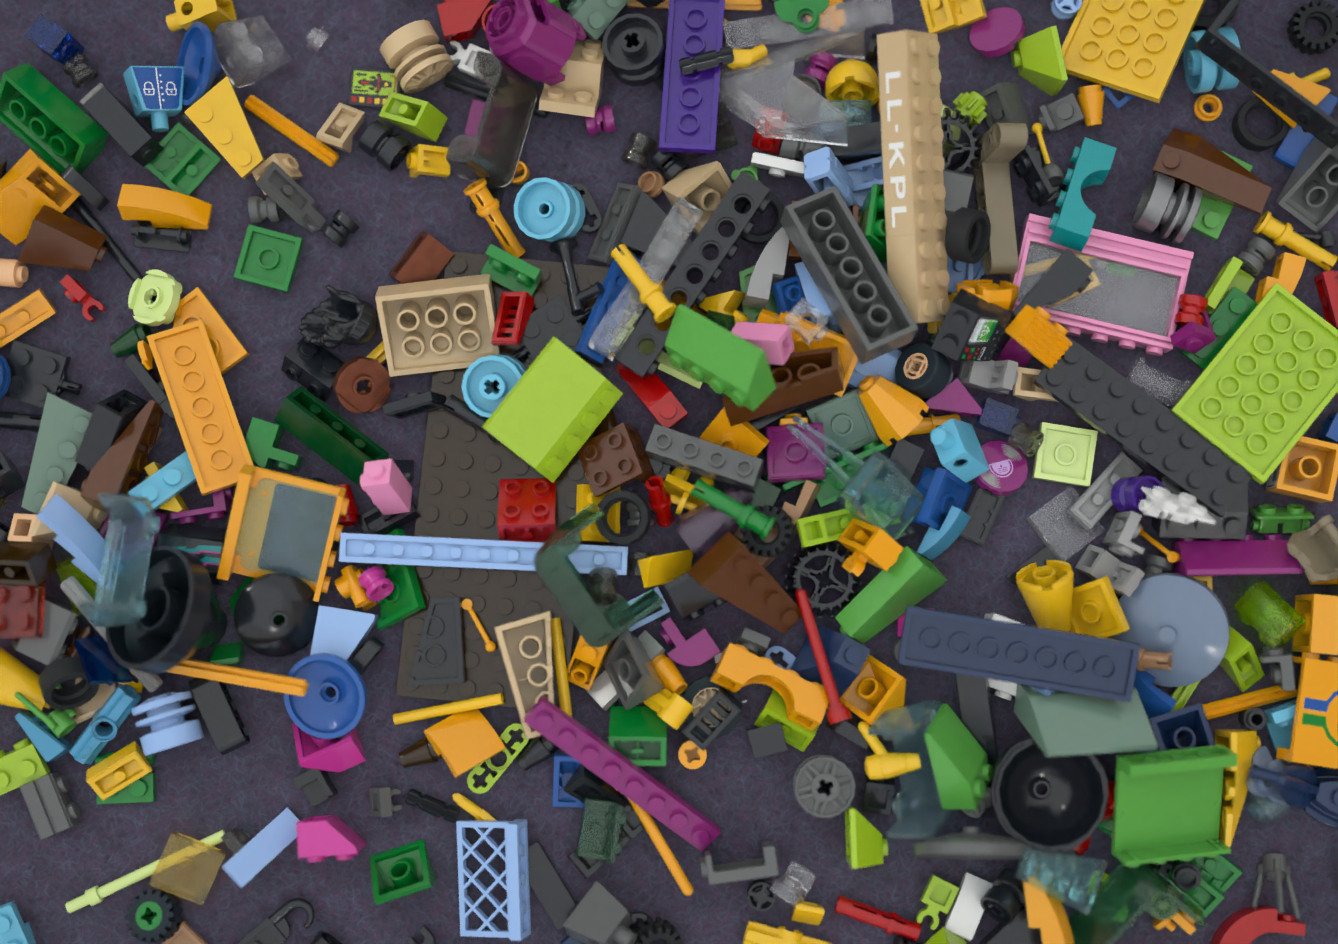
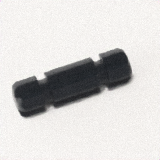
[679,46,734,75]
[405,789,460,823]

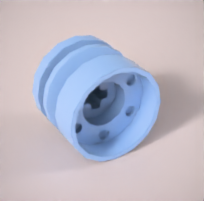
[131,691,204,756]

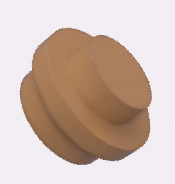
[638,171,665,199]

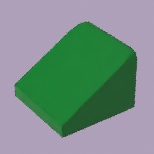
[210,642,245,665]

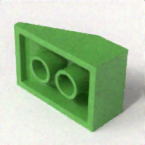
[924,704,994,810]

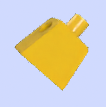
[166,0,238,32]

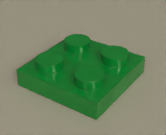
[233,224,304,293]

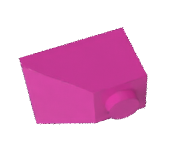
[292,723,366,773]

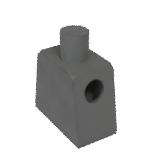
[563,881,637,944]

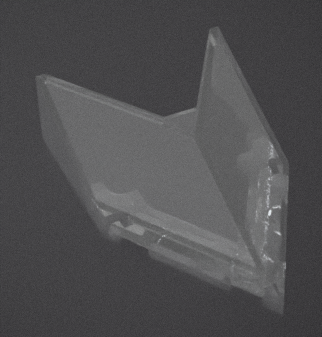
[719,27,866,146]

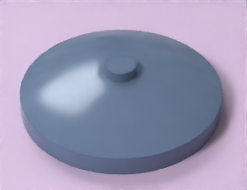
[1111,573,1230,687]

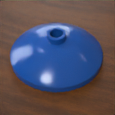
[177,21,221,106]
[283,653,367,739]

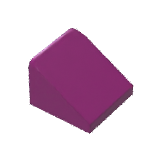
[996,336,1032,368]

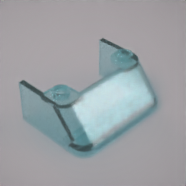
[78,493,160,627]
[868,700,954,839]

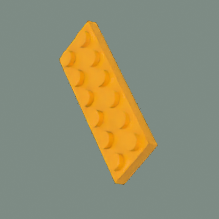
[147,319,254,496]

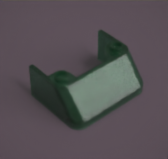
[533,503,665,647]
[1068,863,1207,944]

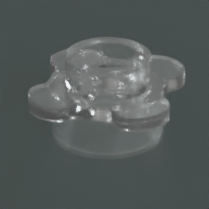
[305,25,330,52]

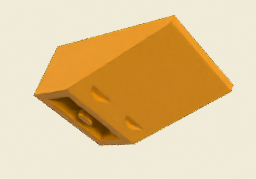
[0,149,80,246]

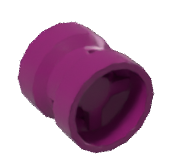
[802,50,838,88]
[585,104,615,136]

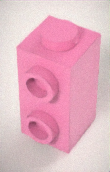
[730,322,795,365]
[360,458,412,515]

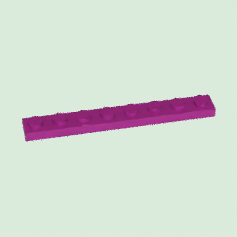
[524,696,720,852]

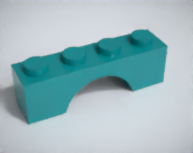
[1048,137,1117,252]

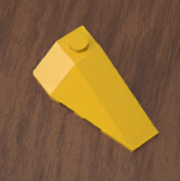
[1214,729,1261,847]

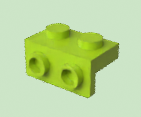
[0,737,50,795]

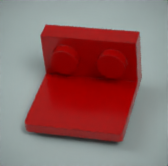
[497,478,557,543]

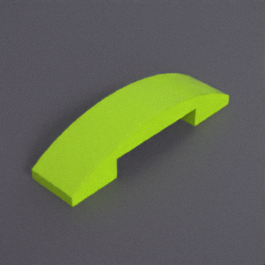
[795,497,902,548]

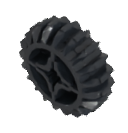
[941,108,982,173]
[785,542,862,618]

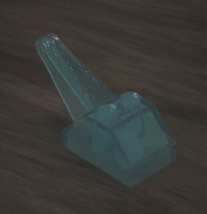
[786,416,925,541]

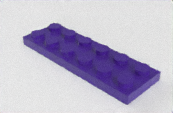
[659,0,725,154]

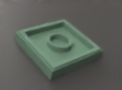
[805,388,879,461]

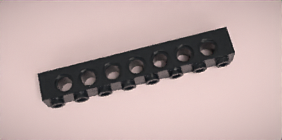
[614,171,771,380]

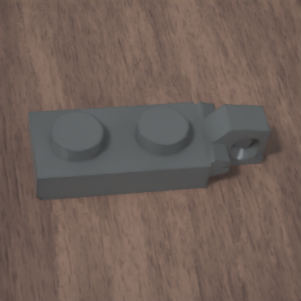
[255,162,327,233]

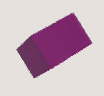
[922,378,982,418]

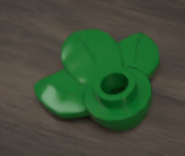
[774,0,829,33]

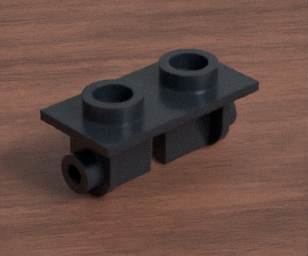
[131,220,193,253]

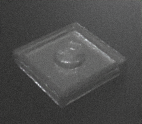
[1026,486,1105,561]

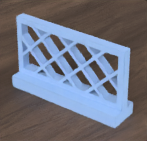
[456,819,531,941]

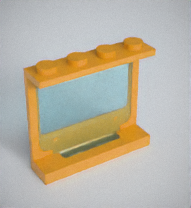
[217,464,350,602]

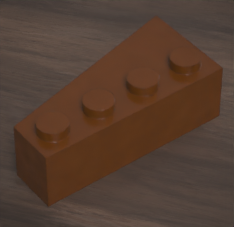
[687,532,802,634]

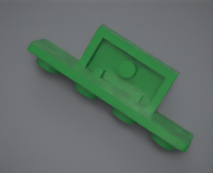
[781,441,889,508]

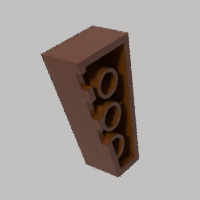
[723,346,844,426]

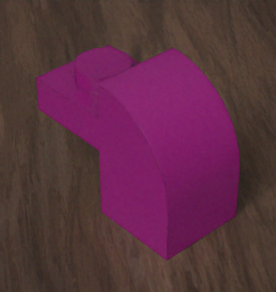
[659,617,721,666]

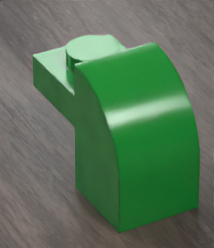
[246,417,304,471]

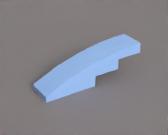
[36,493,126,595]

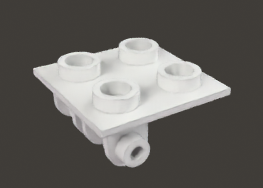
[1139,486,1215,524]

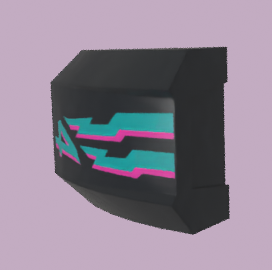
[156,524,227,585]

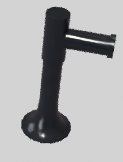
[549,238,604,315]

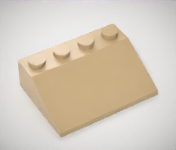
[375,274,500,377]

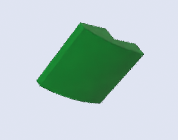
[145,122,221,196]
[1161,854,1243,918]

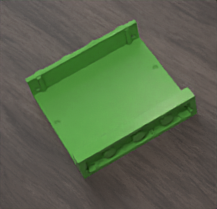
[1111,745,1238,867]

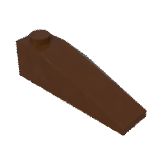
[1153,128,1272,215]
[80,400,164,523]

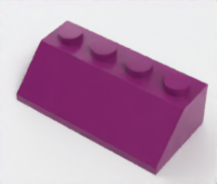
[1171,535,1303,576]

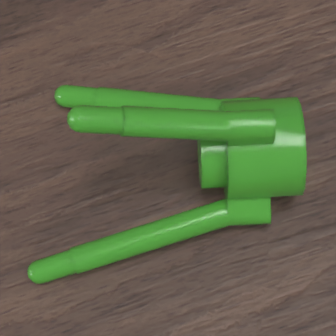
[15,684,77,739]

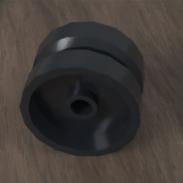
[603,13,666,86]

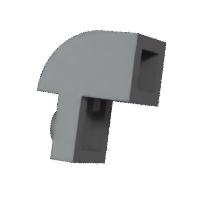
[958,360,1018,394]
[1075,544,1145,597]

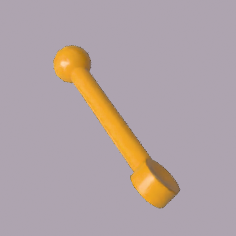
[1138,526,1180,563]
[461,599,496,652]

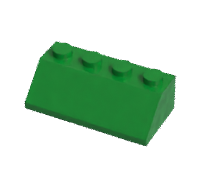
[0,62,109,174]

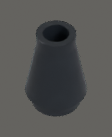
[516,735,560,771]

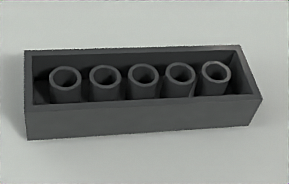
[780,186,919,364]

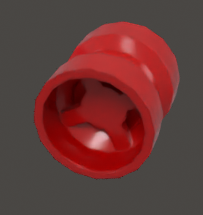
[1174,294,1209,327]

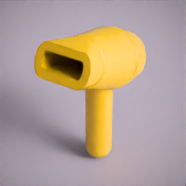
[858,721,921,780]

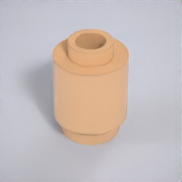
[0,258,29,288]

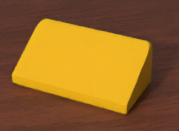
[638,549,693,588]
[86,741,152,800]

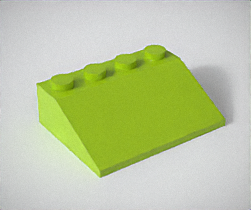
[482,336,623,483]

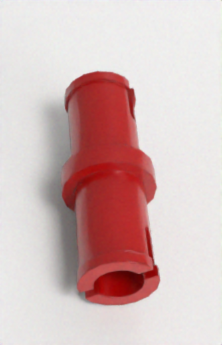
[645,476,675,527]

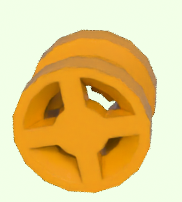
[678,740,707,769]

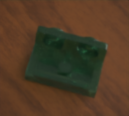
[576,797,626,863]

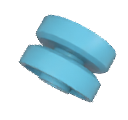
[1183,26,1241,94]
[514,177,585,243]
[461,354,527,418]

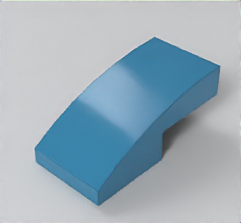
[917,506,971,561]

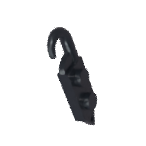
[238,898,315,944]

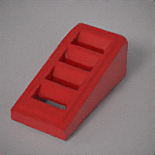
[491,291,535,346]

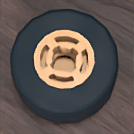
[895,343,951,399]

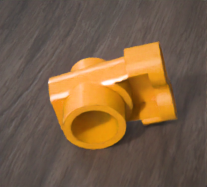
[335,565,377,610]

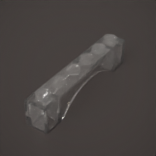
[723,0,894,50]
[588,197,703,361]

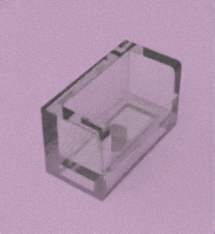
[1125,357,1192,410]

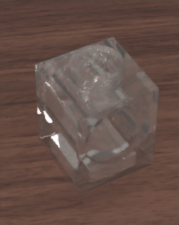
[783,297,829,345]

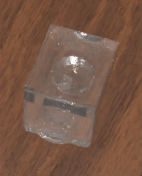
[770,861,817,906]

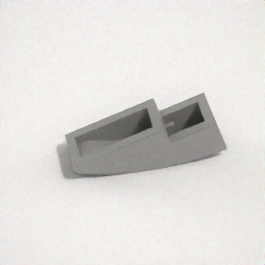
[742,226,790,309]

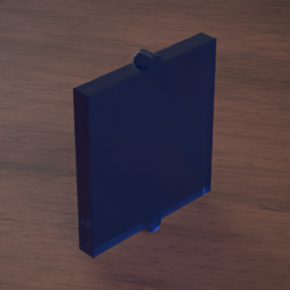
[74,635,133,686]

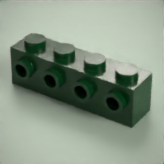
[274,386,389,487]

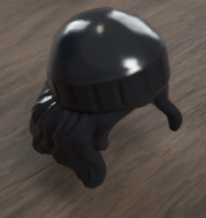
[298,285,378,349]

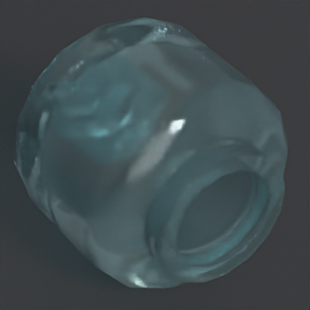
[1246,792,1291,824]

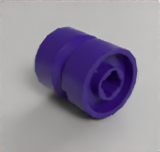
[1111,476,1164,513]

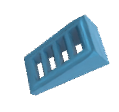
[15,711,72,762]

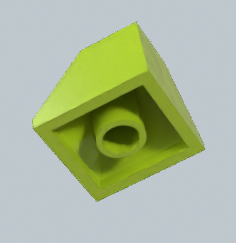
[1011,26,1068,96]
[844,804,888,869]

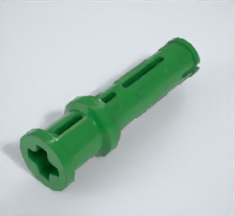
[690,478,777,541]

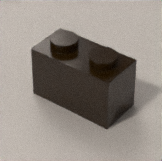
[0,542,58,586]

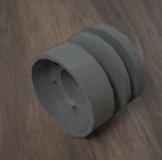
[792,753,855,818]

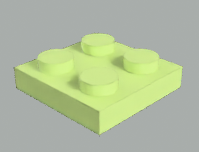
[1032,422,1098,487]

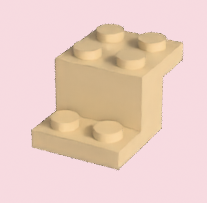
[539,38,606,118]

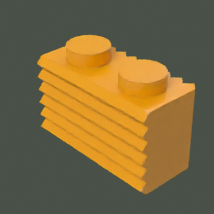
[1004,304,1072,369]

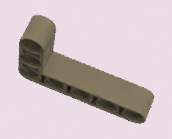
[973,123,1028,275]

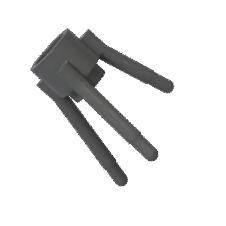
[1251,853,1301,919]

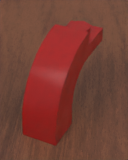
[1210,905,1306,944]

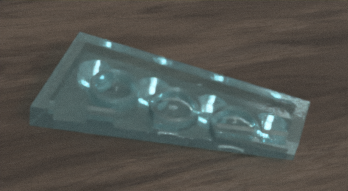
[1016,849,1108,915]

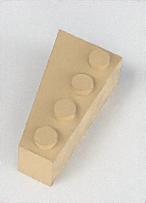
[494,611,554,739]

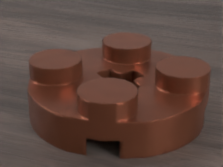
[332,356,391,413]

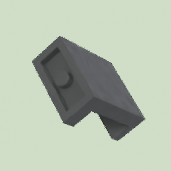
[700,839,779,885]

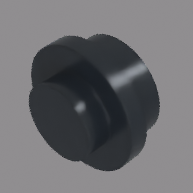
[1171,862,1202,891]

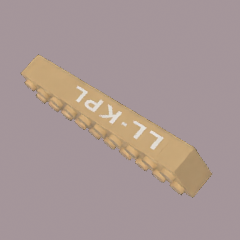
[877,30,951,323]

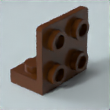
[578,422,655,497]

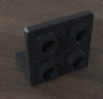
[1013,144,1067,207]

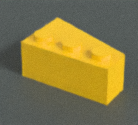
[184,76,265,179]

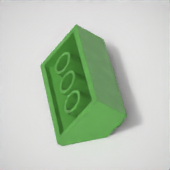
[664,304,776,411]

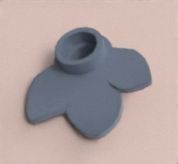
[1246,746,1289,803]

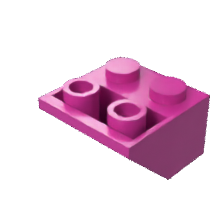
[296,815,366,862]

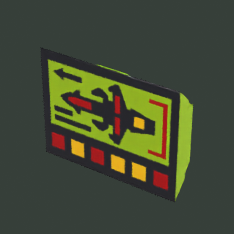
[348,67,401,107]

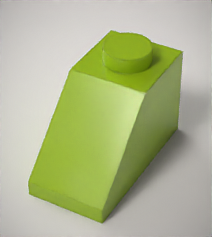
[378,92,448,142]
[1219,625,1265,693]

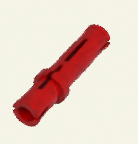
[834,895,922,942]

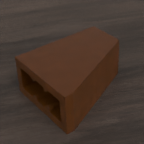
[18,205,108,271]

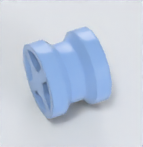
[1051,0,1082,20]

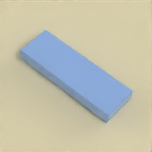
[221,807,300,888]

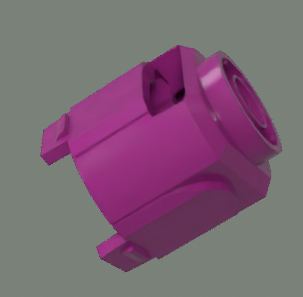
[486,0,586,86]

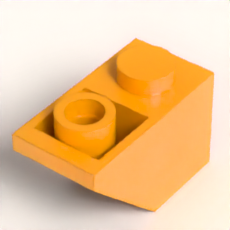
[567,619,617,691]

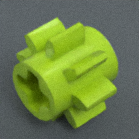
[953,91,987,125]

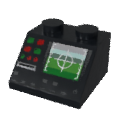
[931,289,1013,361]

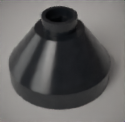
[105,545,228,674]

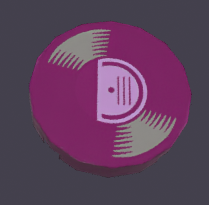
[974,441,1028,496]

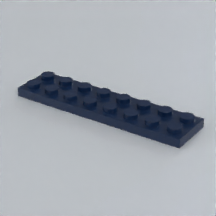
[897,605,1141,702]

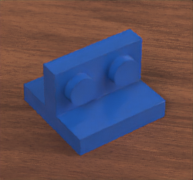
[905,467,973,531]

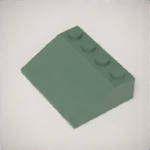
[1013,684,1158,757]

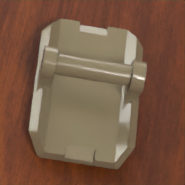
[1287,515,1338,583]

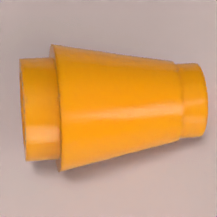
[1076,85,1105,127]
[651,654,688,695]

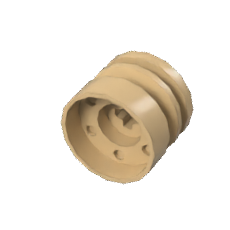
[379,20,454,94]

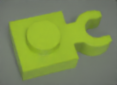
[916,874,960,930]

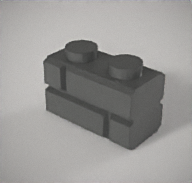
[20,771,81,840]

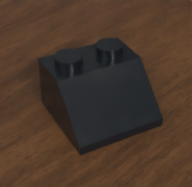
[664,573,728,622]

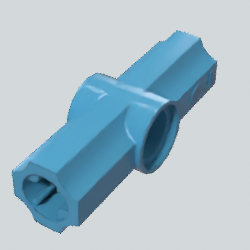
[69,684,141,765]

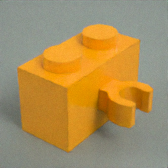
[837,518,904,577]

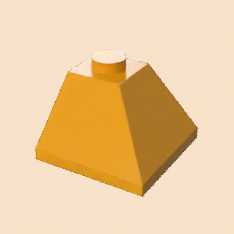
[840,655,906,737]

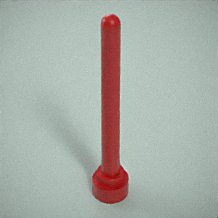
[795,589,852,725]

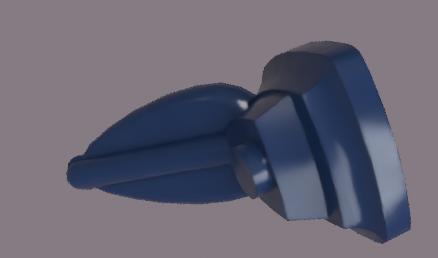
[1249,763,1338,828]

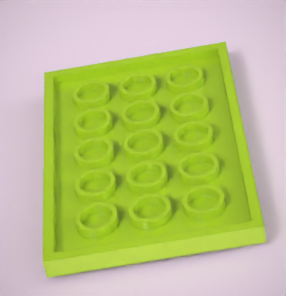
[1171,283,1338,485]

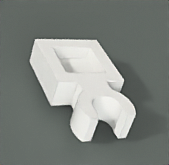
[450,41,496,81]

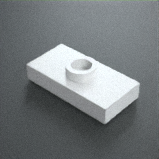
[751,152,805,178]

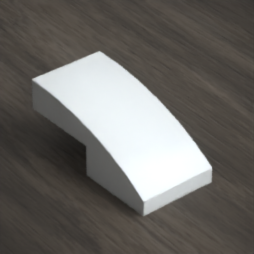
[944,873,993,941]

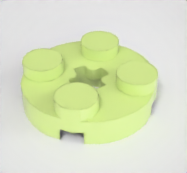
[128,270,183,327]

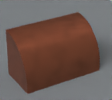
[388,231,454,284]

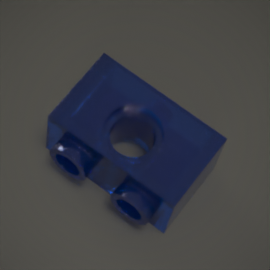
[25,13,85,71]

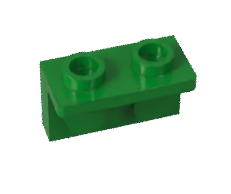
[481,244,543,296]

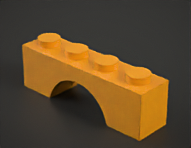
[710,643,829,731]

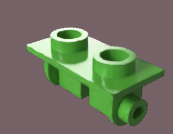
[1249,503,1314,533]

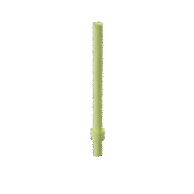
[65,829,228,913]

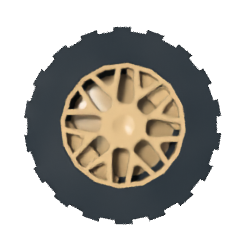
[682,675,743,739]

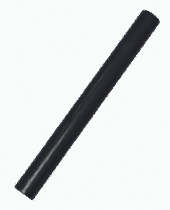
[71,197,144,282]

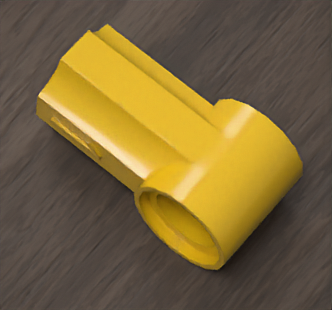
[643,688,694,730]

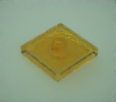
[149,831,226,906]

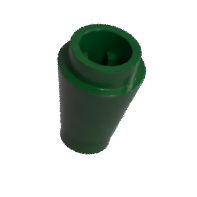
[110,323,153,358]

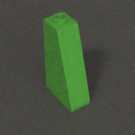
[835,546,947,644]

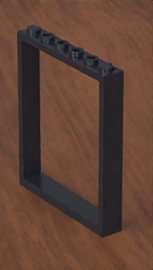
[1194,0,1338,149]

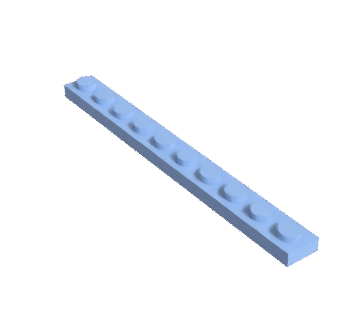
[339,533,628,575]

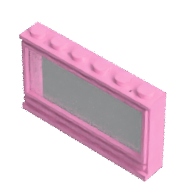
[1010,213,1194,356]

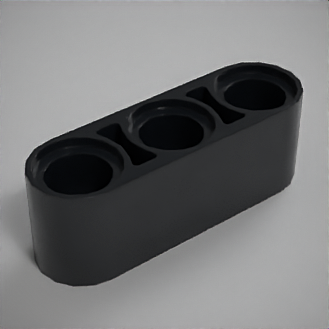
[189,677,250,755]

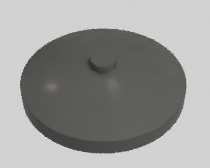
[913,827,1032,860]

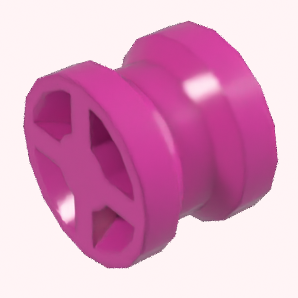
[358,566,394,602]

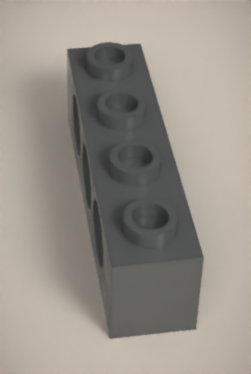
[645,424,764,493]

